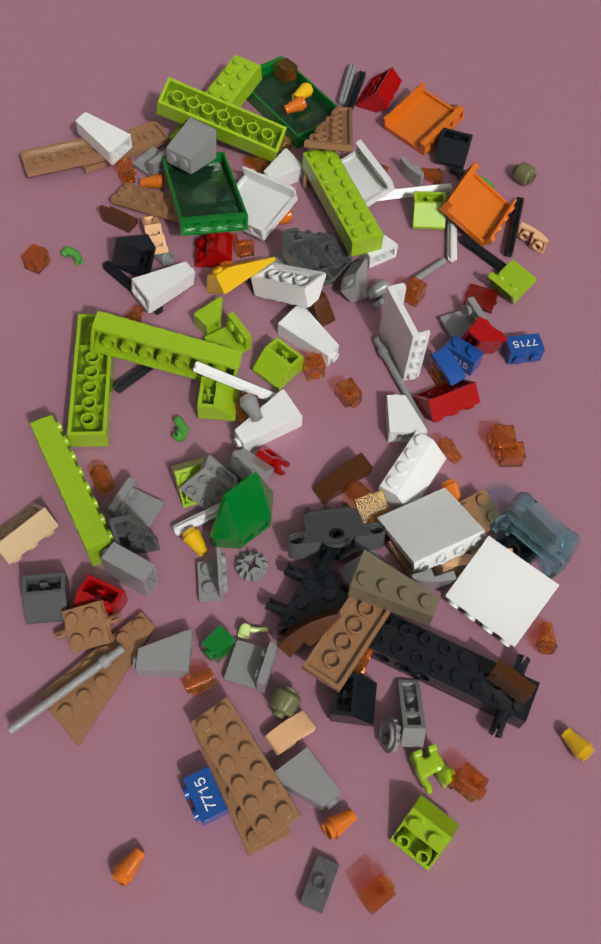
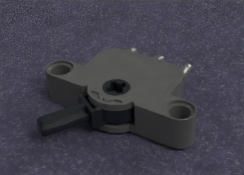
[287,503,385,576]

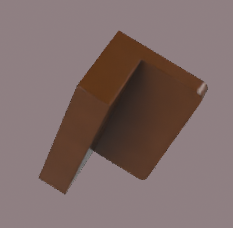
[100,205,138,233]
[487,659,537,706]

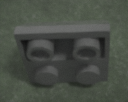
[22,572,70,625]

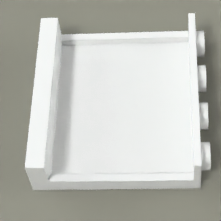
[341,139,395,207]
[211,166,298,241]
[379,282,430,381]
[377,488,485,574]
[445,536,559,647]

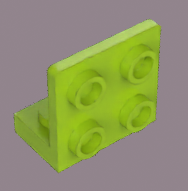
[488,260,537,304]
[204,312,252,353]

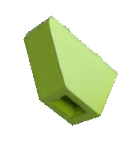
[193,296,223,336]

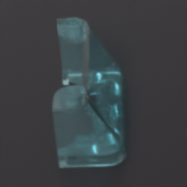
[489,492,581,579]

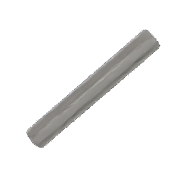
[338,64,356,106]

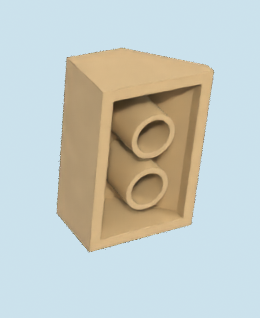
[0,503,59,565]

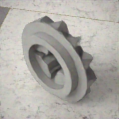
[236,551,268,582]
[379,716,402,754]

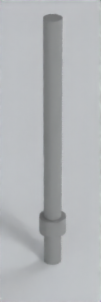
[371,257,447,310]
[374,337,425,424]
[7,645,125,734]

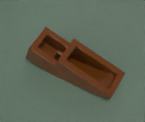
[313,452,373,505]
[277,607,341,657]

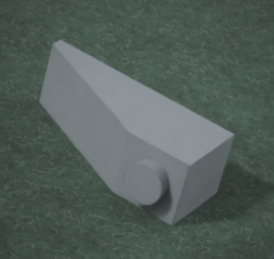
[341,258,368,303]
[397,679,426,748]

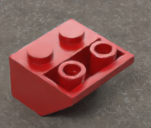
[194,232,233,268]
[461,316,508,354]
[72,574,128,628]

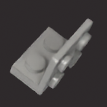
[132,147,167,176]
[440,296,490,338]
[180,454,238,510]
[108,477,164,530]
[197,547,228,603]
[224,640,278,693]

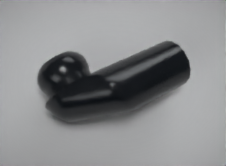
[450,165,466,180]

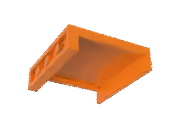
[383,81,465,156]
[439,162,517,247]

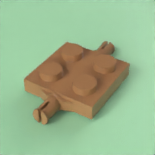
[54,600,123,653]

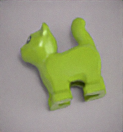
[409,744,456,794]

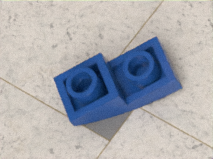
[430,346,466,386]

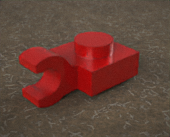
[256,447,290,476]

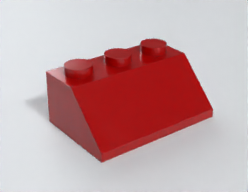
[355,67,402,113]
[412,379,481,422]

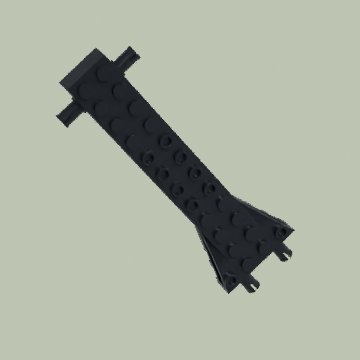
[265,557,540,738]

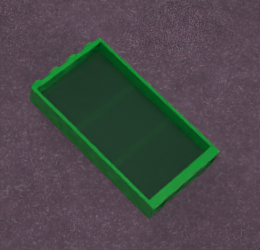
[246,56,337,149]
[162,152,248,236]

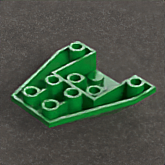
[209,471,273,549]

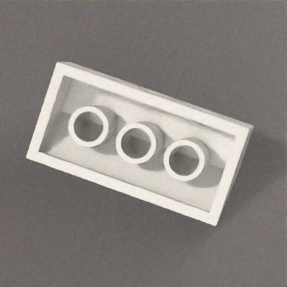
[251,262,326,308]
[377,431,446,508]

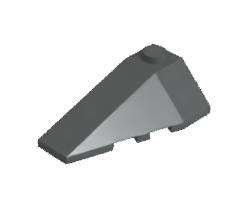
[109,514,160,555]

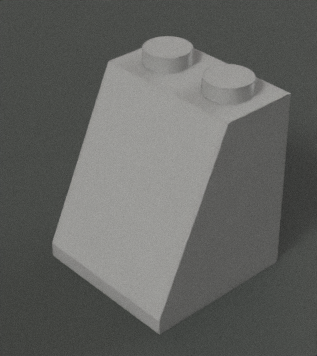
[166,117,216,174]

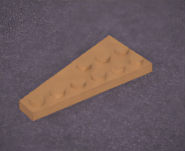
[304,106,353,153]
[38,612,155,747]

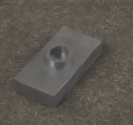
[299,855,340,914]

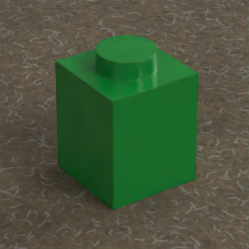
[202,625,235,663]

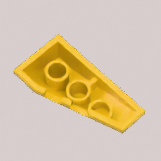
[206,257,276,294]

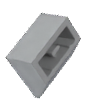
[226,448,275,485]

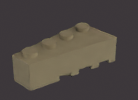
[348,549,440,626]

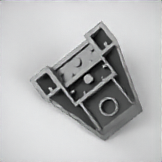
[283,228,352,286]

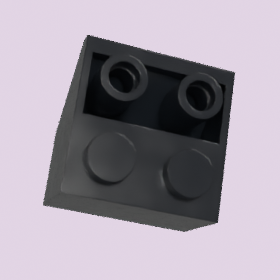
[434,128,473,169]
[111,234,156,276]
[330,673,377,727]

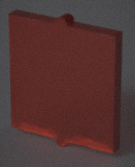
[463,283,499,314]

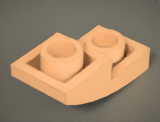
[516,222,549,254]
[265,710,316,756]

